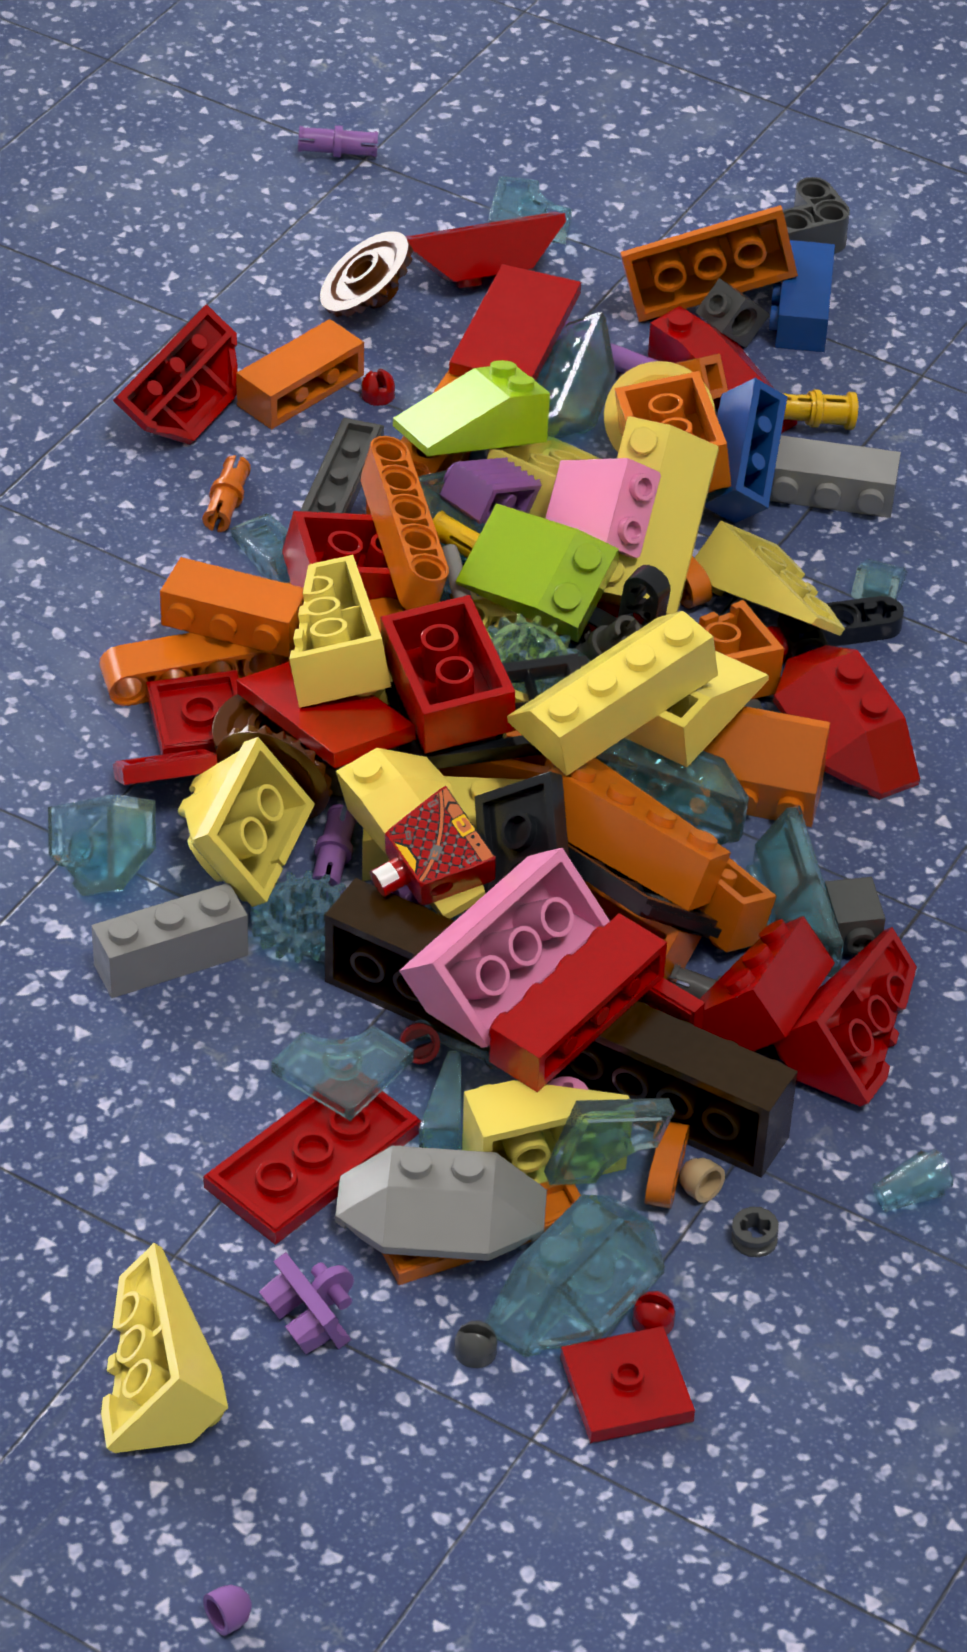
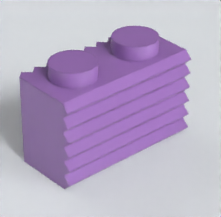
[440,457,541,524]

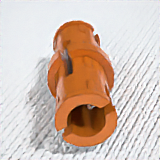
[202,455,251,532]

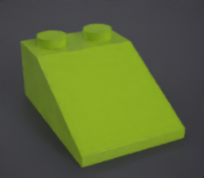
[393,360,550,456]
[455,503,619,642]

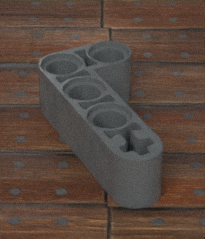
[783,177,850,254]

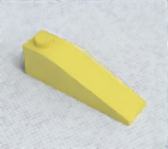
[336,748,486,919]

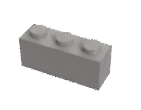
[770,435,901,518]
[91,883,249,998]

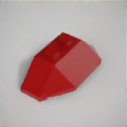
[405,212,566,288]
[113,304,238,445]
[773,645,920,800]

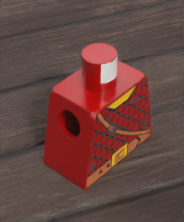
[370,786,496,905]

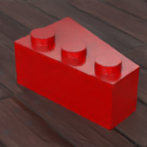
[700,916,835,1051]

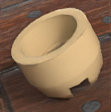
[680,1158,725,1203]

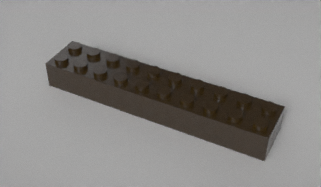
[325,878,798,1178]

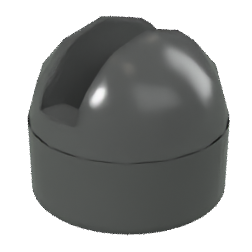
[454,1320,497,1368]

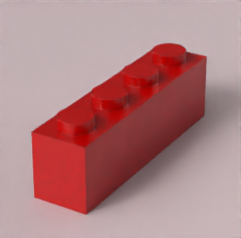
[489,913,667,1092]

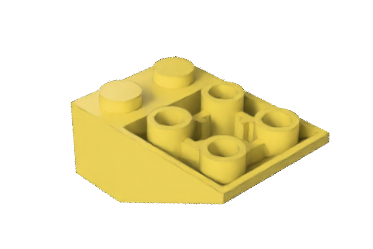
[625,651,769,767]

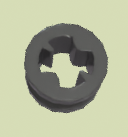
[732,1207,779,1258]

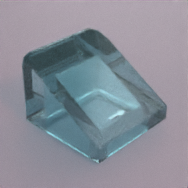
[851,559,908,600]

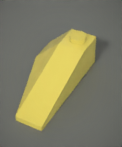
[695,521,845,636]
[101,1243,228,1453]

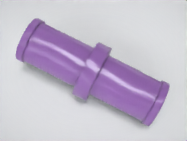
[298,125,378,158]
[309,804,357,896]

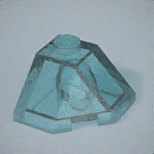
[48,794,156,897]

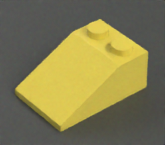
[462,1080,632,1184]

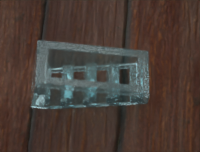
[230,513,291,583]
[419,1051,461,1150]

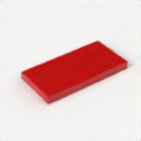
[449,264,581,381]
[236,661,416,769]
[203,1066,422,1245]

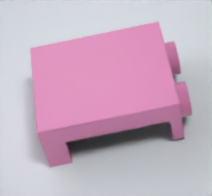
[545,458,661,558]

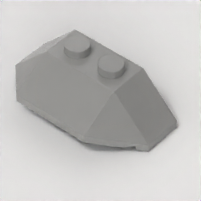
[335,1146,547,1261]

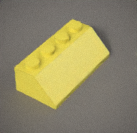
[599,416,719,615]
[507,611,718,776]

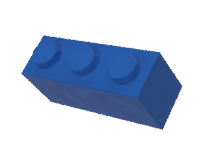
[769,240,835,352]
[705,378,787,524]

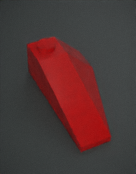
[648,306,798,434]
[773,927,917,1107]

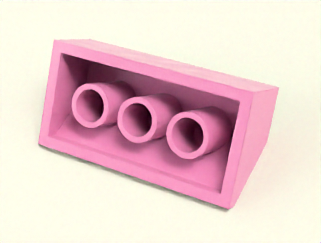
[399,848,610,1048]

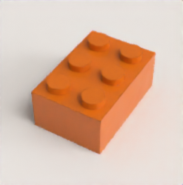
[614,371,731,493]

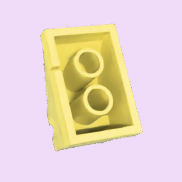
[178,737,315,907]

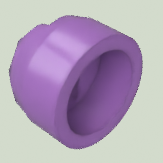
[203,1584,252,1636]

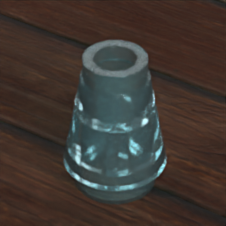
[873,1149,953,1212]

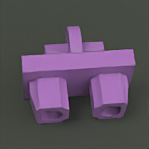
[259,1252,354,1354]

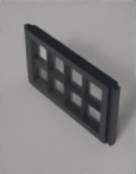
[385,653,589,769]
[568,842,722,938]

